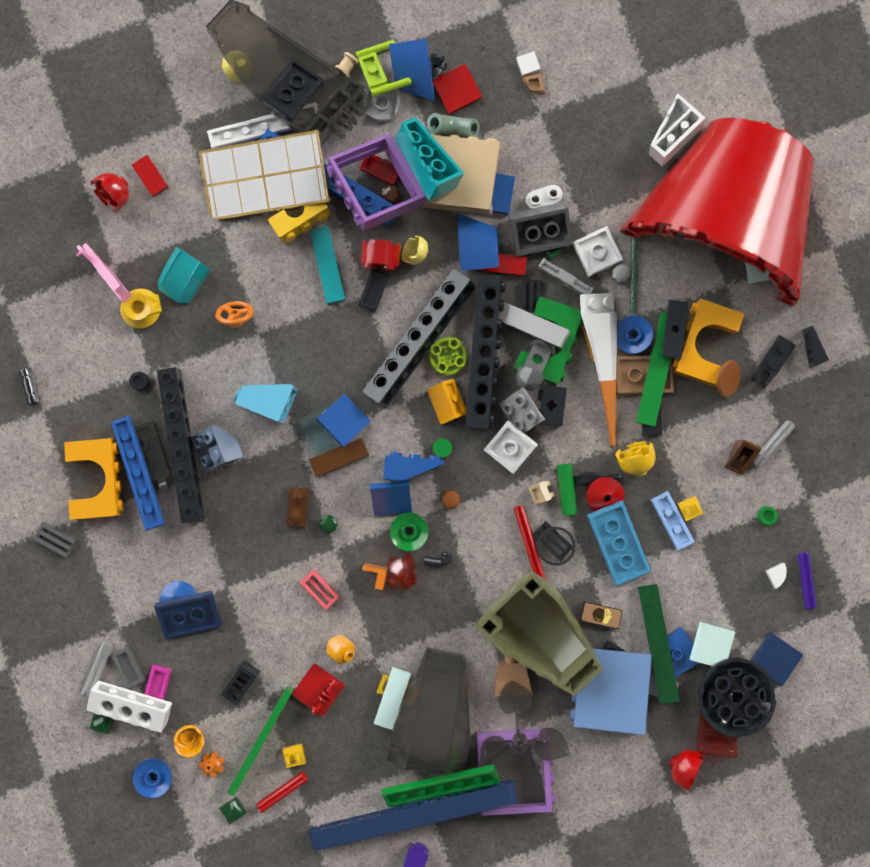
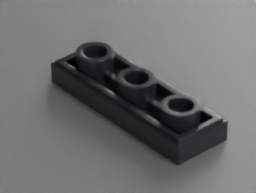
[661,299,689,360]

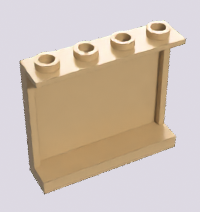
[422,133,502,215]

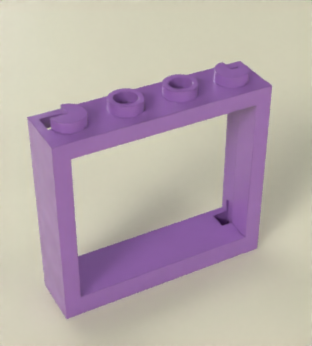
[326,133,427,231]
[477,728,555,815]

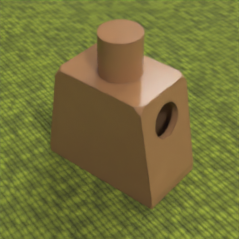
[494,656,532,697]

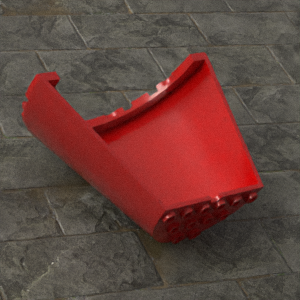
[620,118,814,307]

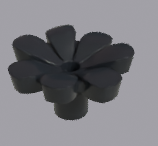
[429,53,447,78]

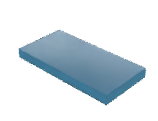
[586,500,651,586]

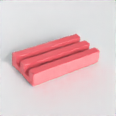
[300,569,340,610]

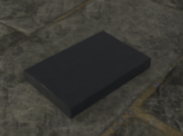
[260,58,324,123]

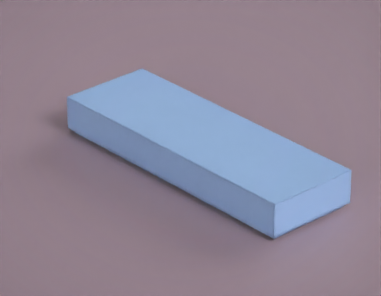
[650,491,695,551]

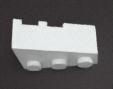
[649,93,705,167]

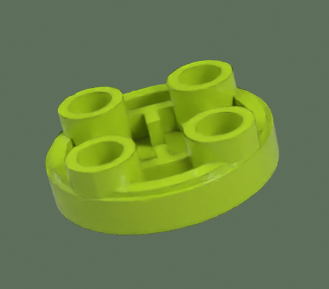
[429,337,467,376]

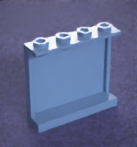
[570,648,651,735]

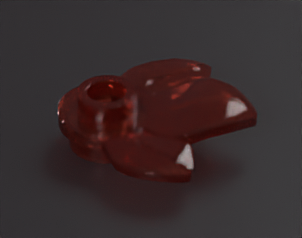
[387,552,417,589]

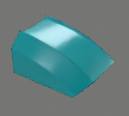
[158,247,211,303]

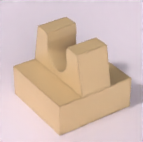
[528,481,554,505]

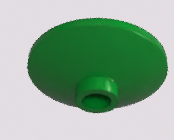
[390,512,428,551]

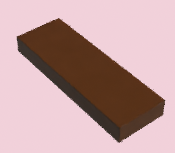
[309,438,369,477]

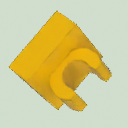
[677,496,704,521]
[282,743,306,768]

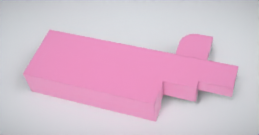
[76,243,132,303]

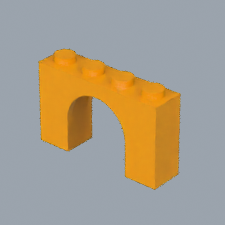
[672,299,744,388]
[64,438,124,520]

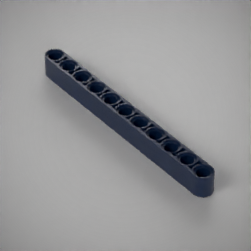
[308,779,519,851]

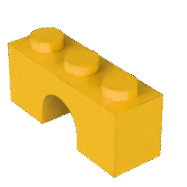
[268,202,331,244]

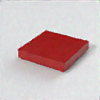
[432,64,482,115]

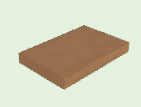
[616,355,674,394]

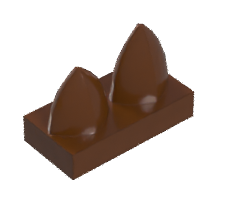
[286,487,309,527]

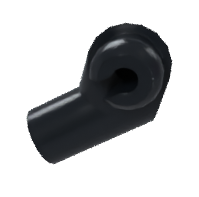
[424,551,452,568]

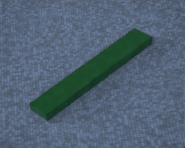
[637,584,680,704]

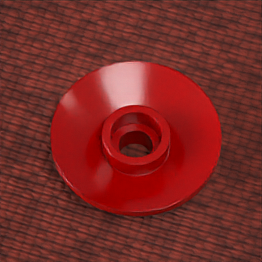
[586,477,624,511]

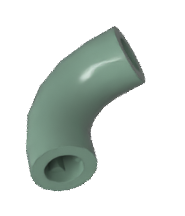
[427,113,480,138]

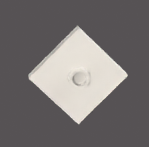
[573,226,623,277]
[484,421,538,474]

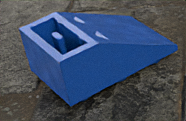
[383,452,444,481]

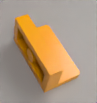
[427,379,467,424]

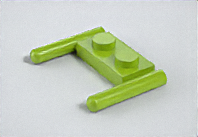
[355,40,411,97]

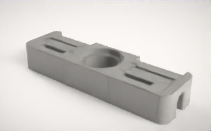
[537,258,594,295]

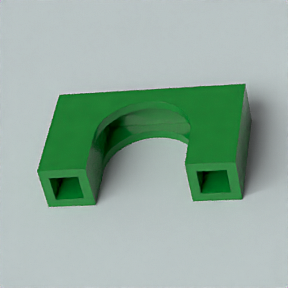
[513,297,583,385]

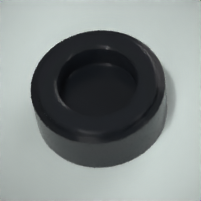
[129,371,150,391]

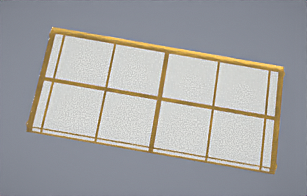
[198,130,329,221]

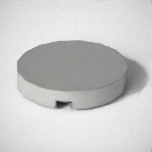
[363,90,401,123]

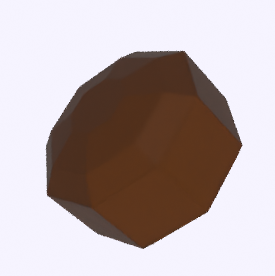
[382,185,400,205]

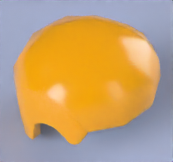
[174,725,204,758]

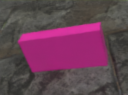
[145,664,172,700]

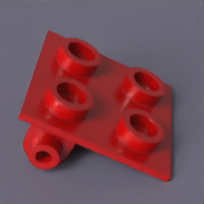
[292,663,345,717]

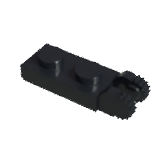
[751,335,796,389]

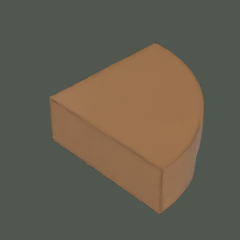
[523,74,545,94]

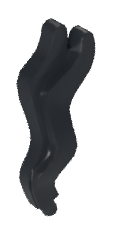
[574,472,624,484]

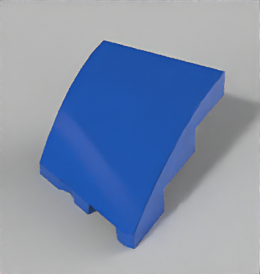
[389,38,435,102]
[458,214,500,271]

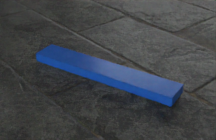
[111,416,166,531]

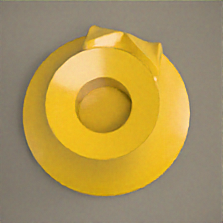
[120,289,162,328]

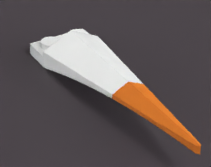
[580,293,617,447]

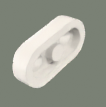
[525,185,563,209]

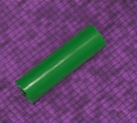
[557,463,577,516]

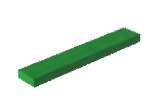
[635,312,677,427]
[227,686,294,797]
[382,764,500,807]

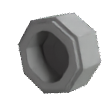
[612,264,631,283]

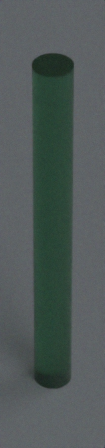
[629,238,638,315]

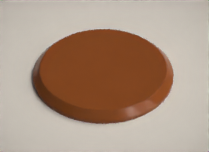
[717,360,740,398]

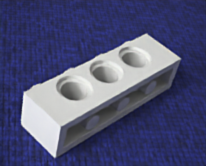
[86,681,172,733]

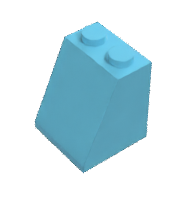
[234,384,298,424]

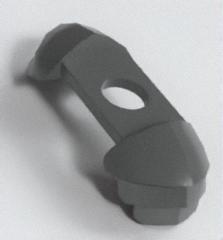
[516,338,555,391]

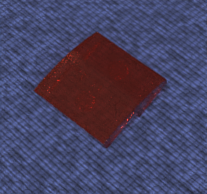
[696,711,737,758]

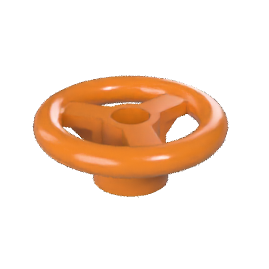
[215,301,254,328]

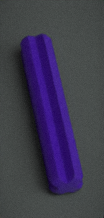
[798,552,817,609]

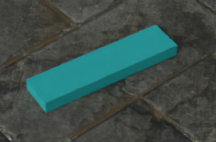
[310,226,346,305]

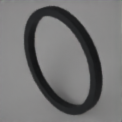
[537,527,576,566]

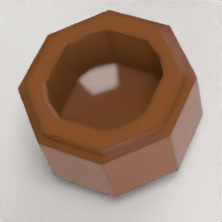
[441,490,460,509]

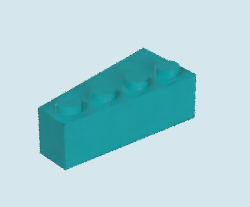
[395,117,464,201]

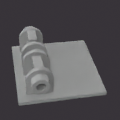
[499,387,545,433]

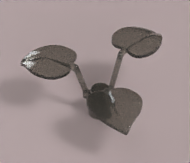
[479,681,570,768]

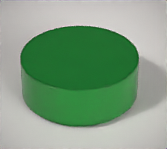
[433,438,452,458]
[757,506,778,526]

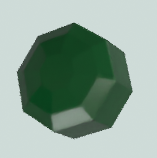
[319,514,338,534]

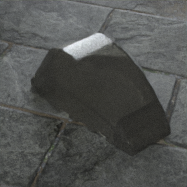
[386,647,471,776]

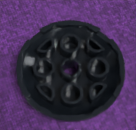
[698,658,776,737]

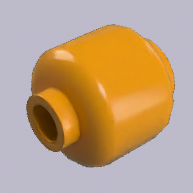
[327,635,355,664]

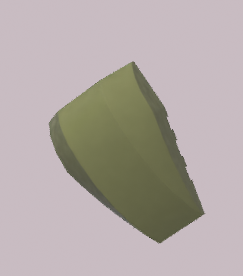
[476,572,603,696]

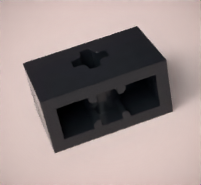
[537,385,567,427]

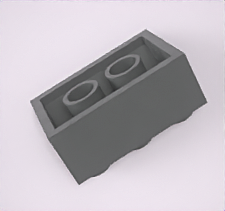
[508,202,573,256]

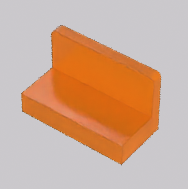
[362,563,388,590]

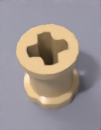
[334,52,359,78]

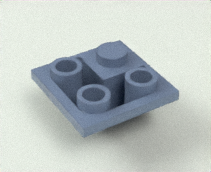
[192,425,244,472]

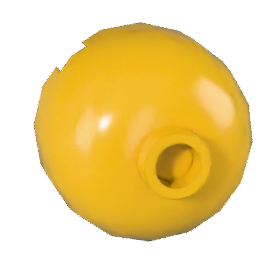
[615,441,656,477]

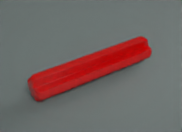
[256,772,308,813]

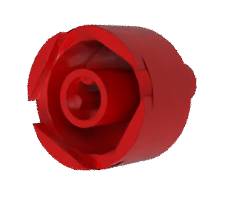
[361,240,401,272]

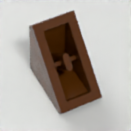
[725,439,761,475]

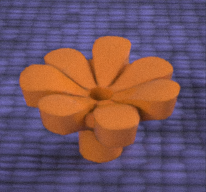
[199,751,224,778]

